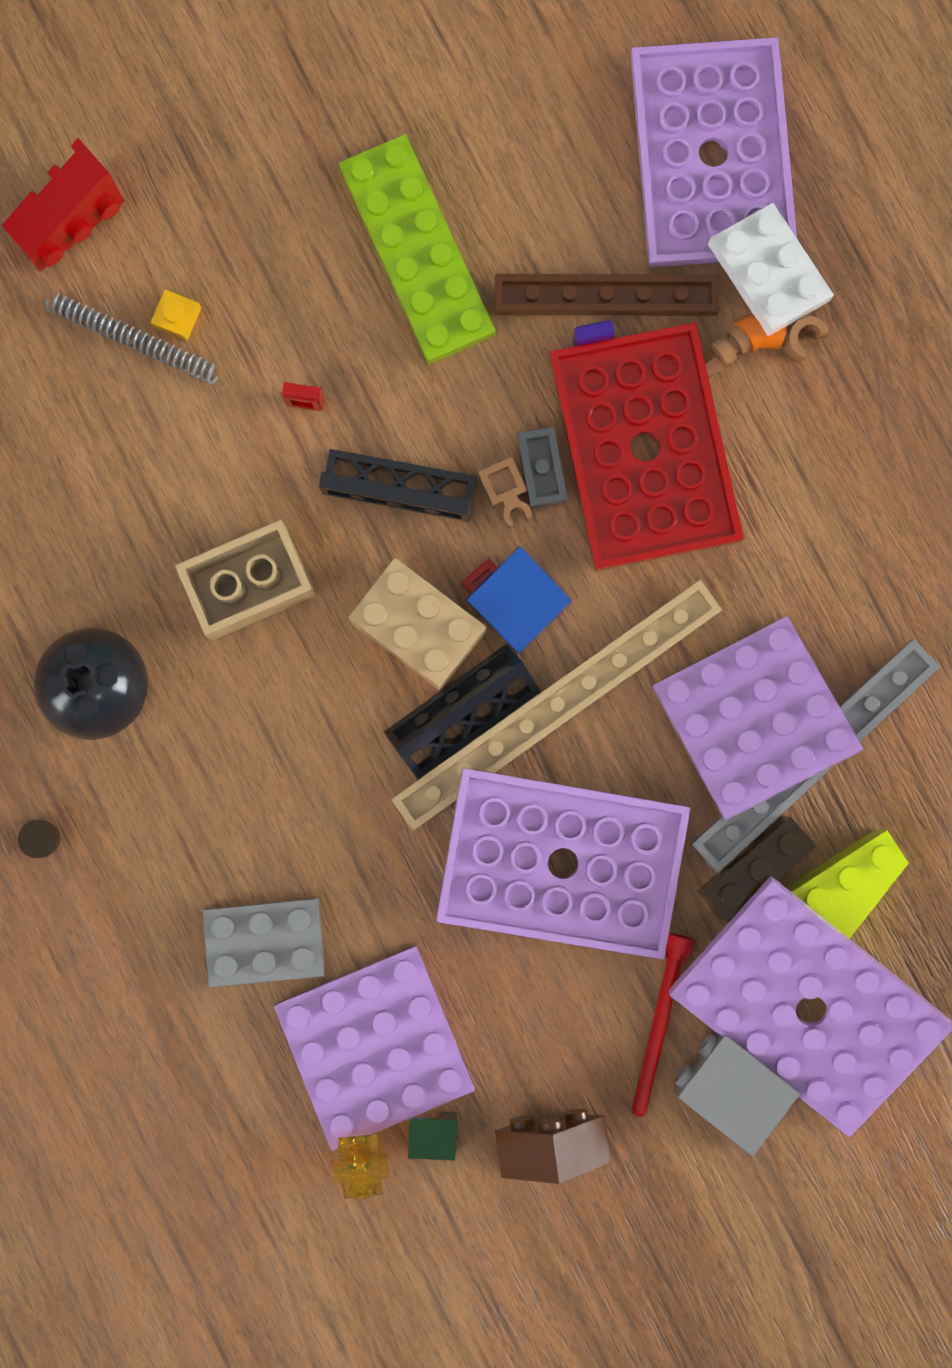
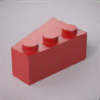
[1,138,125,271]

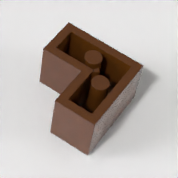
[495,1109,611,1184]

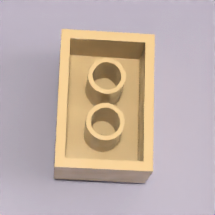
[175,520,316,641]
[348,558,487,691]

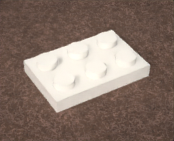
[708,203,834,336]

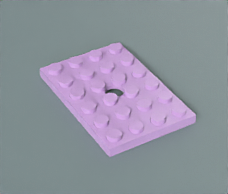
[630,37,797,268]
[436,768,690,960]
[669,876,952,1137]

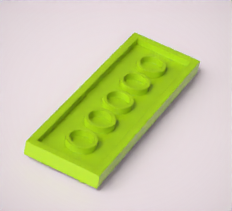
[338,134,496,365]

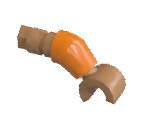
[703,314,829,378]

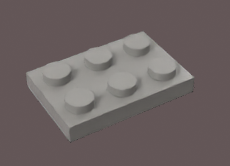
[203,898,326,988]

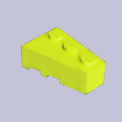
[785,829,909,939]

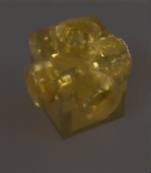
[332,1134,390,1200]

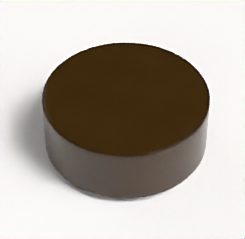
[18,820,60,858]

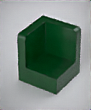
[408,1112,457,1160]

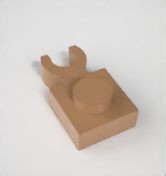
[477,457,532,529]

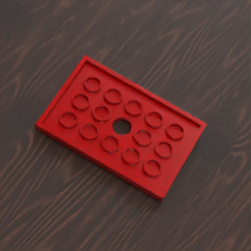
[549,322,744,571]

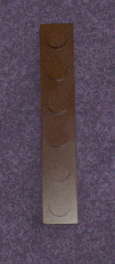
[495,274,719,316]

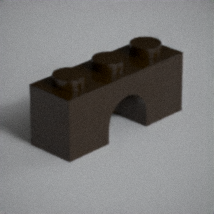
[697,816,817,923]

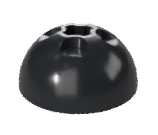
[34,628,148,740]

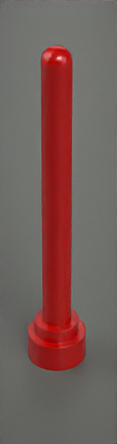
[632,932,696,1117]

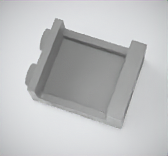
[673,1033,800,1157]

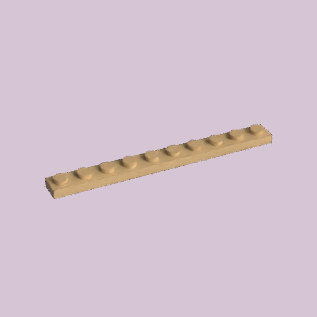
[391,580,722,831]

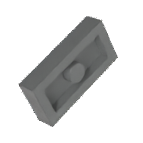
[517,427,568,509]

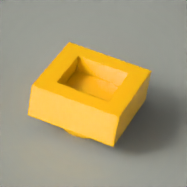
[150,289,202,341]

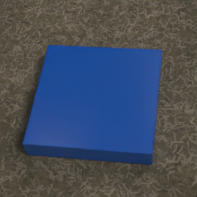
[465,546,572,654]

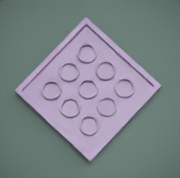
[652,616,863,821]
[274,945,475,1151]

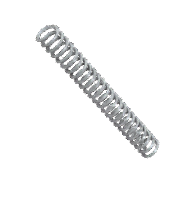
[45,293,219,385]

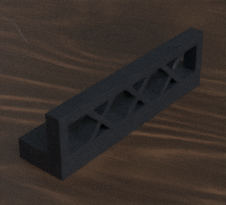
[319,449,477,522]
[384,644,541,780]

